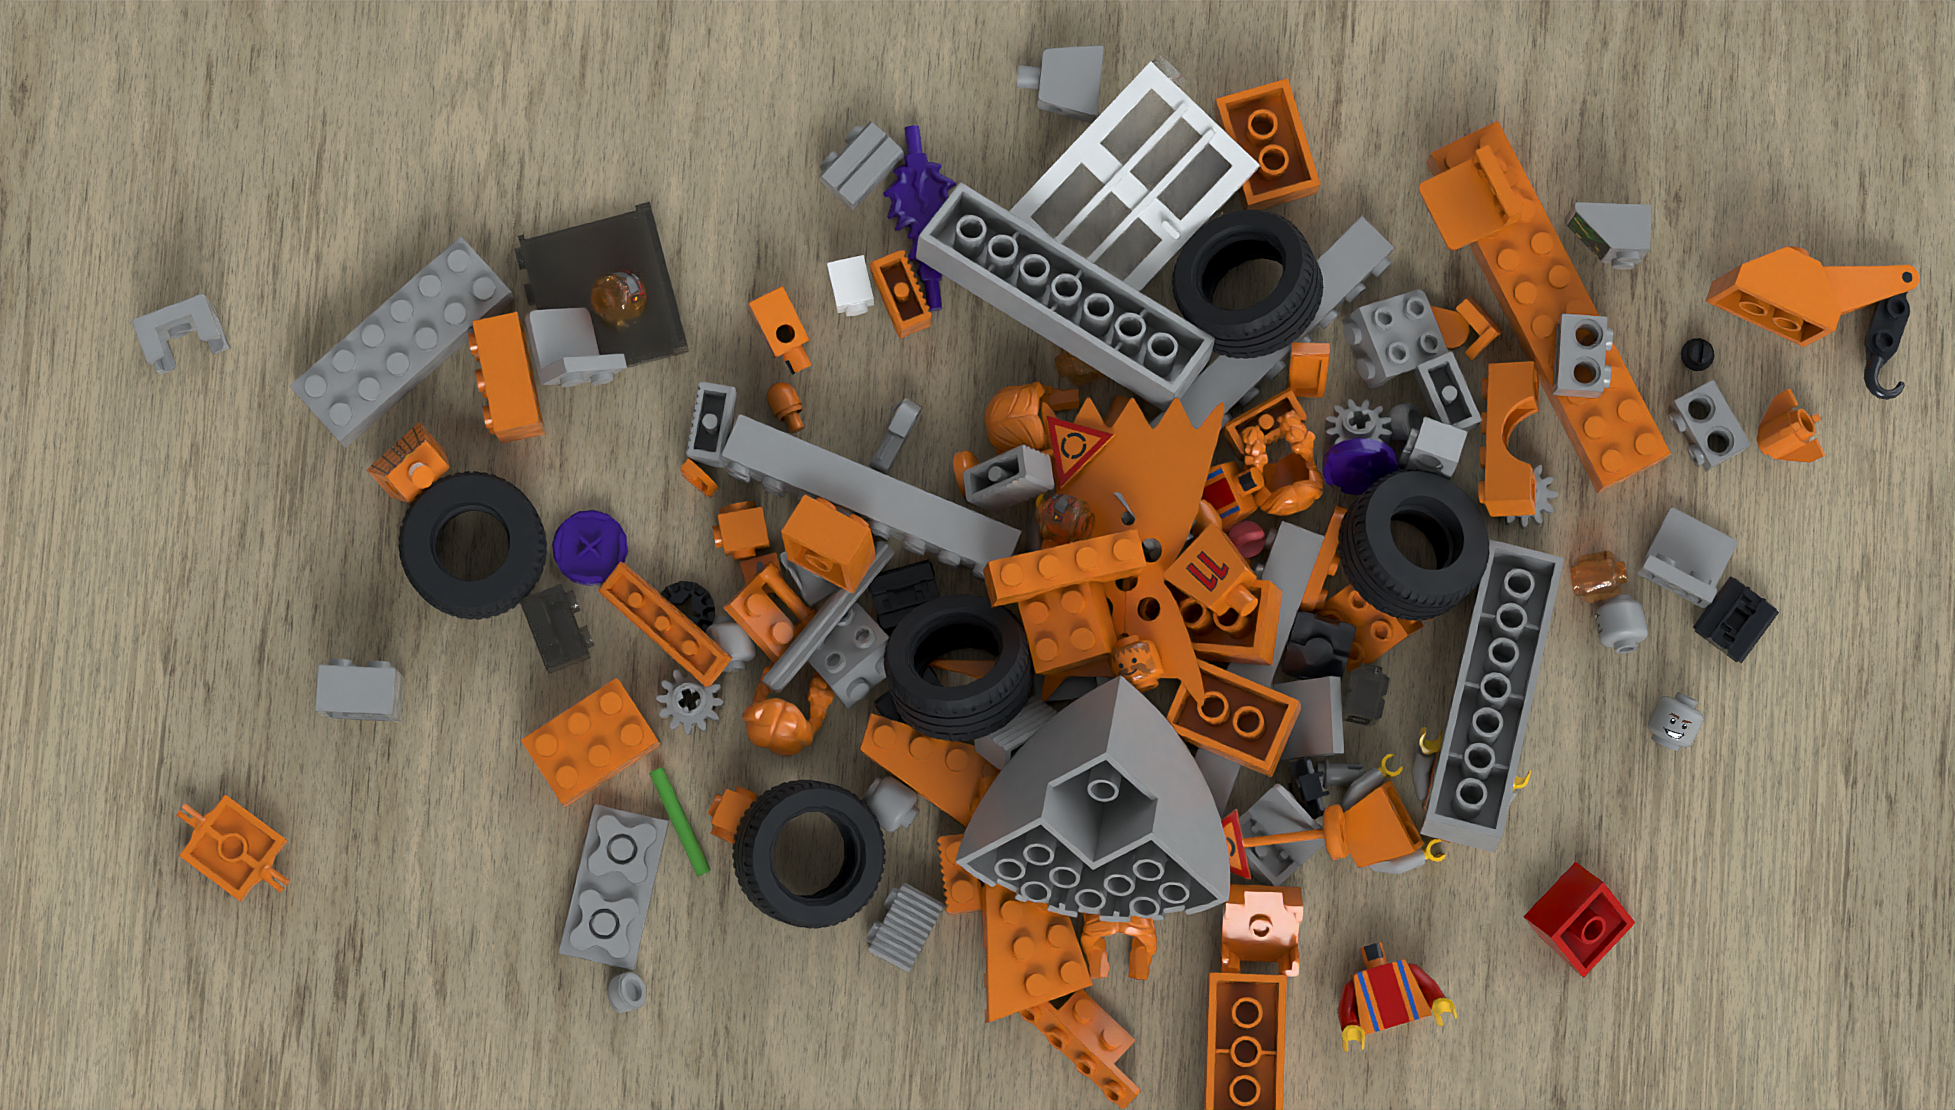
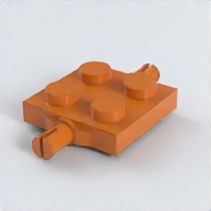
[176,794,290,902]

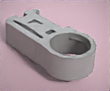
[869,398,922,475]

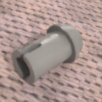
[1315,759,1364,789]

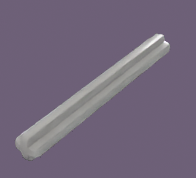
[763,541,894,693]

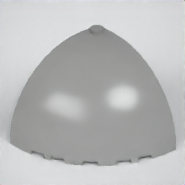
[956,675,1230,922]

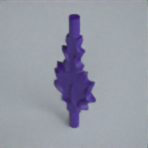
[883,125,956,311]

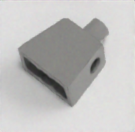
[1017,45,1104,123]

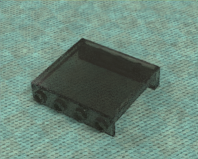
[514,202,689,386]

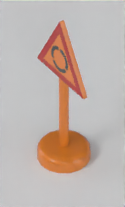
[953,416,1115,503]
[1221,804,1348,880]

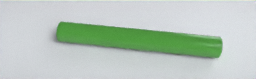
[649,767,711,877]

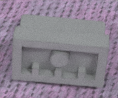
[1636,508,1737,608]

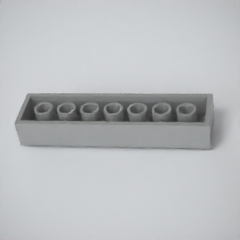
[916,182,1215,412]
[721,414,1022,583]
[1420,539,1564,853]

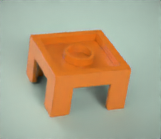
[1220,884,1303,977]

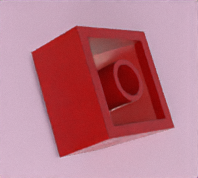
[1523,862,1635,978]

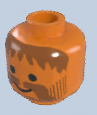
[1108,635,1164,693]

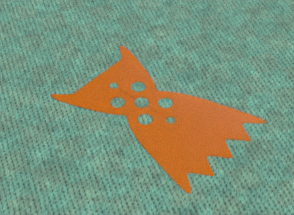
[1041,398,1224,706]

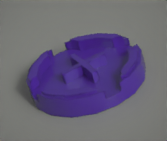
[1322,438,1398,495]
[552,510,629,586]

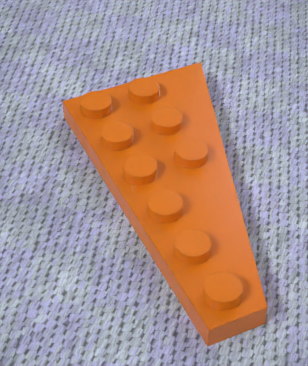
[859,713,1001,829]
[979,773,1093,1023]

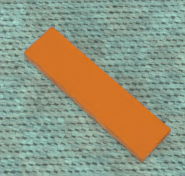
[598,562,733,687]

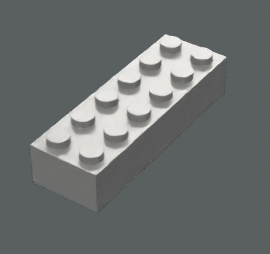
[290,236,515,448]

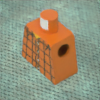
[366,422,450,503]

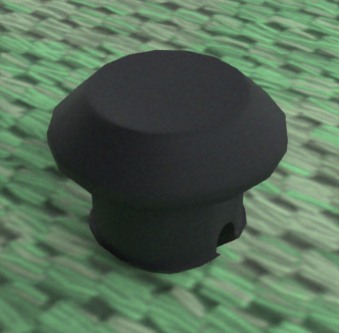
[1681,338,1715,371]

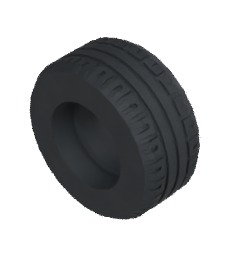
[1338,469,1490,621]
[398,471,547,620]

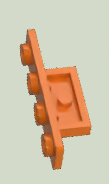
[1019,989,1141,1109]

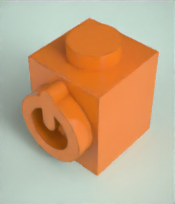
[712,501,770,561]
[708,786,758,844]

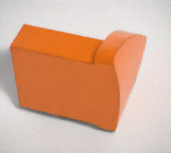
[1455,297,1503,361]

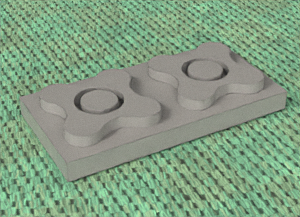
[559,804,669,971]

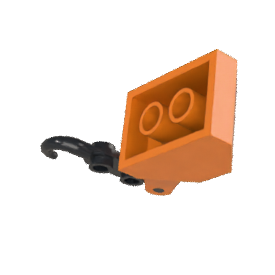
[1705,246,1919,400]

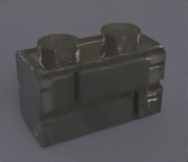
[519,584,595,674]
[1341,663,1390,727]

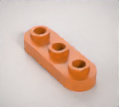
[1298,505,1348,613]

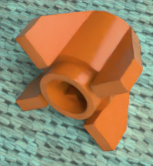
[1756,388,1825,463]

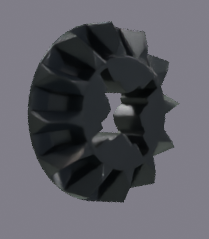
[661,581,715,633]

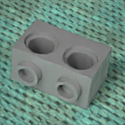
[1553,313,1613,398]
[1668,379,1751,472]
[1398,417,1468,480]

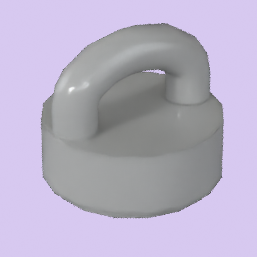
[1387,402,1423,441]
[608,972,646,1013]

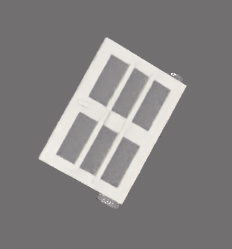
[1009,54,1261,292]

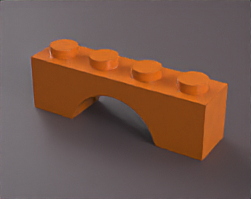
[1478,361,1539,517]
[983,529,1147,607]

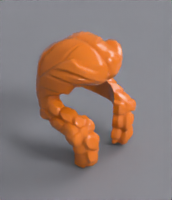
[984,381,1080,455]
[1242,410,1324,516]
[742,663,834,757]
[1080,912,1157,981]

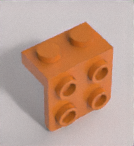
[1419,144,1524,251]
[1312,583,1424,674]

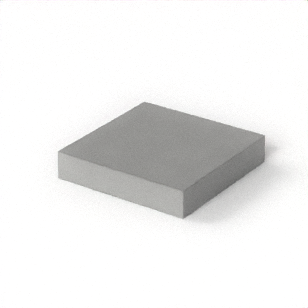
[1274,676,1344,760]

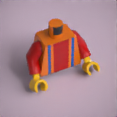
[1337,942,1458,1052]

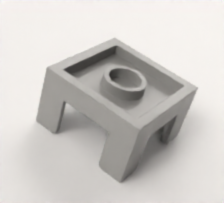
[132,293,230,375]

